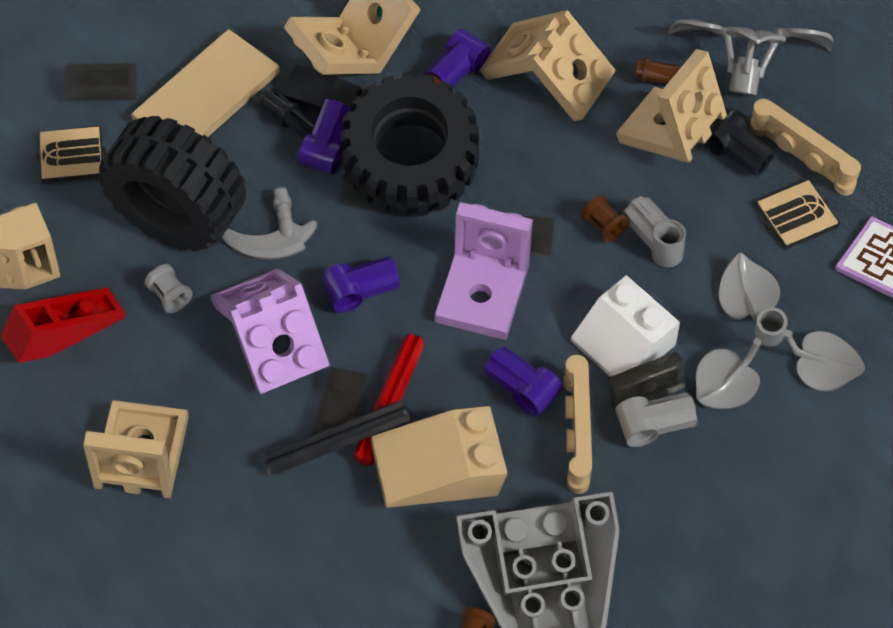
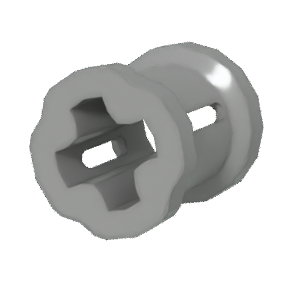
[144,264,193,313]

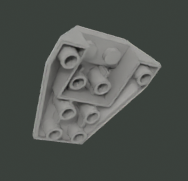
[456,492,620,628]

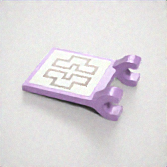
[835,216,893,298]

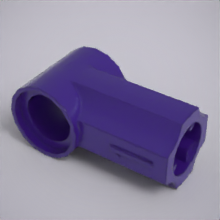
[424,28,492,88]
[298,99,351,175]
[321,256,400,313]
[484,346,563,417]

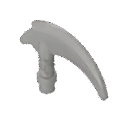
[222,187,317,260]

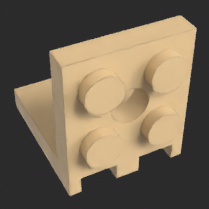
[284,0,421,75]
[479,10,616,121]
[616,49,727,163]
[83,400,189,499]

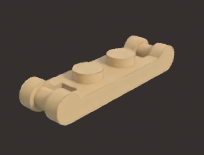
[749,99,861,196]
[563,355,592,494]

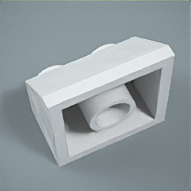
[571,275,680,389]

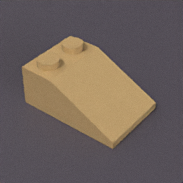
[370,406,508,508]

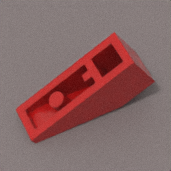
[1,287,126,363]

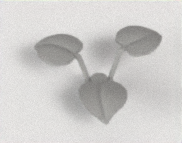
[668,19,833,96]
[696,253,865,410]

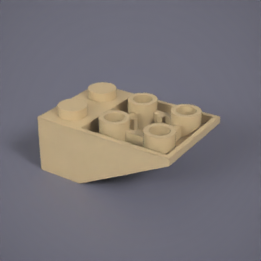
[0,203,61,289]

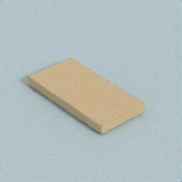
[131,29,280,137]

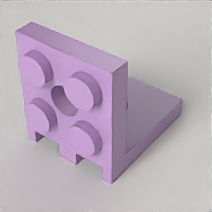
[435,202,533,340]
[210,268,330,394]

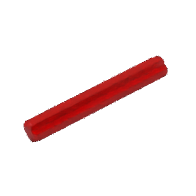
[354,333,424,466]

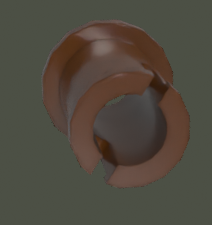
[634,56,679,85]

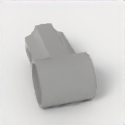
[623,196,686,267]
[615,392,697,447]

